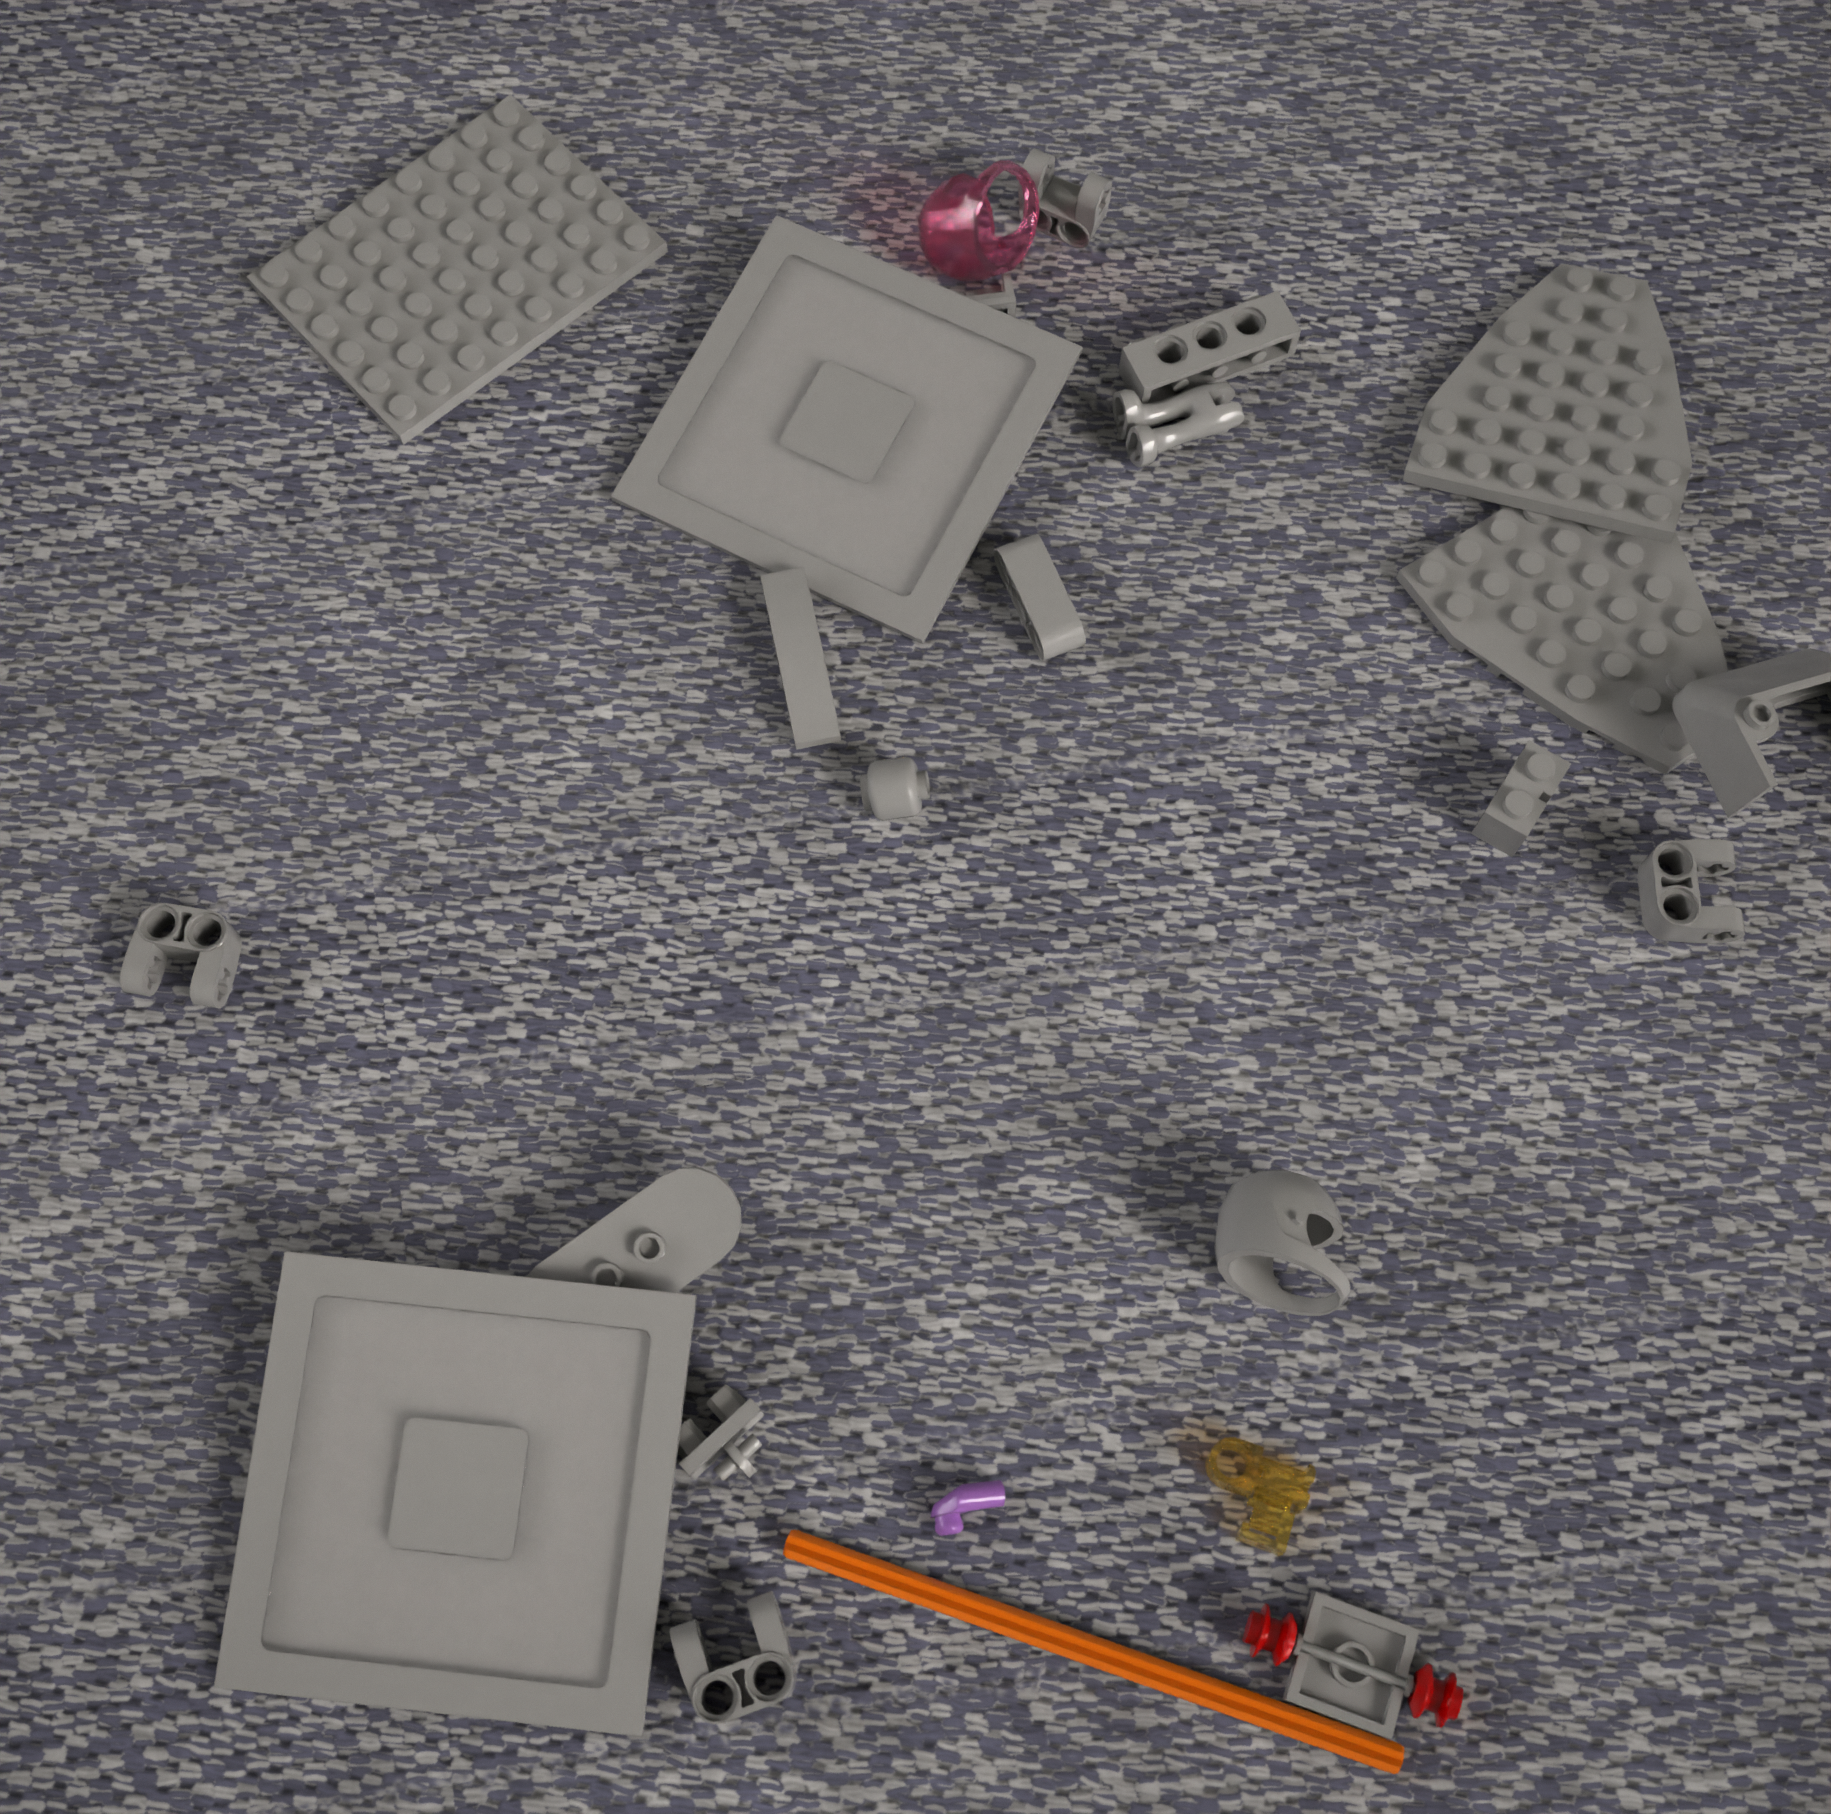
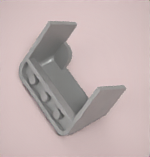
[1672,649,1831,818]

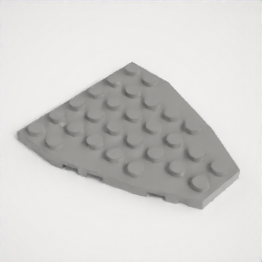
[1403,263,1692,544]
[1396,506,1729,774]

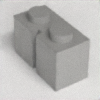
[1471,740,1571,857]

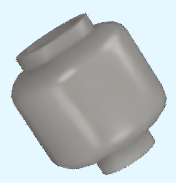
[860,757,930,821]

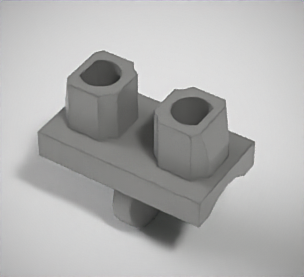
[678,1385,765,1481]

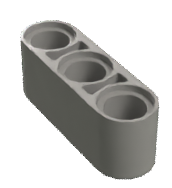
[994,534,1086,661]

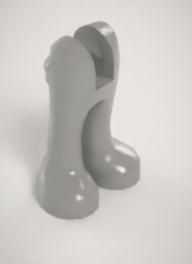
[1112,382,1244,467]

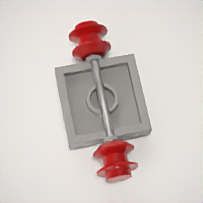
[1243,1592,1464,1740]

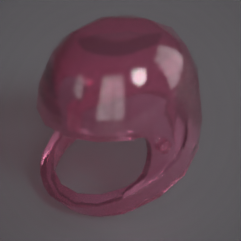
[918,160,1040,281]

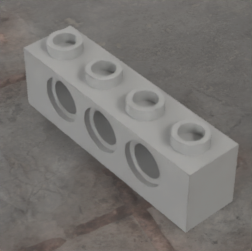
[1118,291,1301,403]

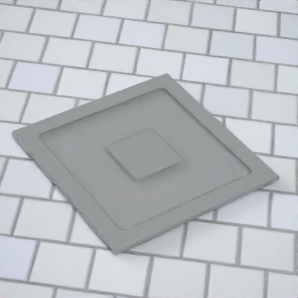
[610,215,1083,644]
[214,1251,697,1737]

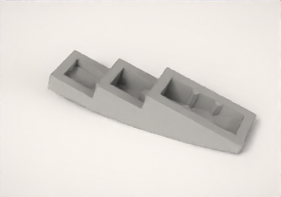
[760,567,841,750]

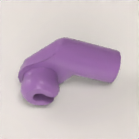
[930,1480,1005,1536]

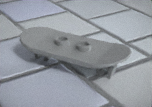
[526,1167,742,1293]

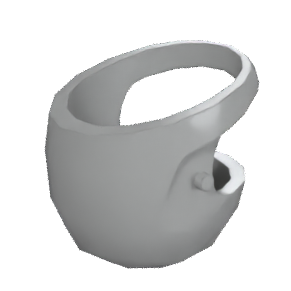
[1214,1169,1350,1316]

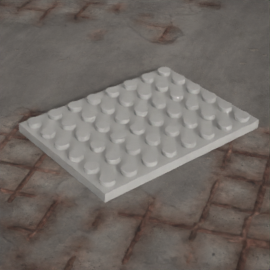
[246,94,668,445]

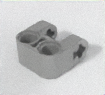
[1018,148,1112,248]
[1637,839,1745,944]
[120,903,242,1009]
[670,1590,797,1724]

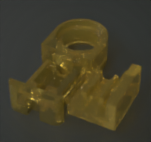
[1205,1437,1316,1557]

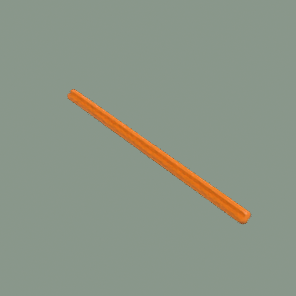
[783,1529,1404,1774]

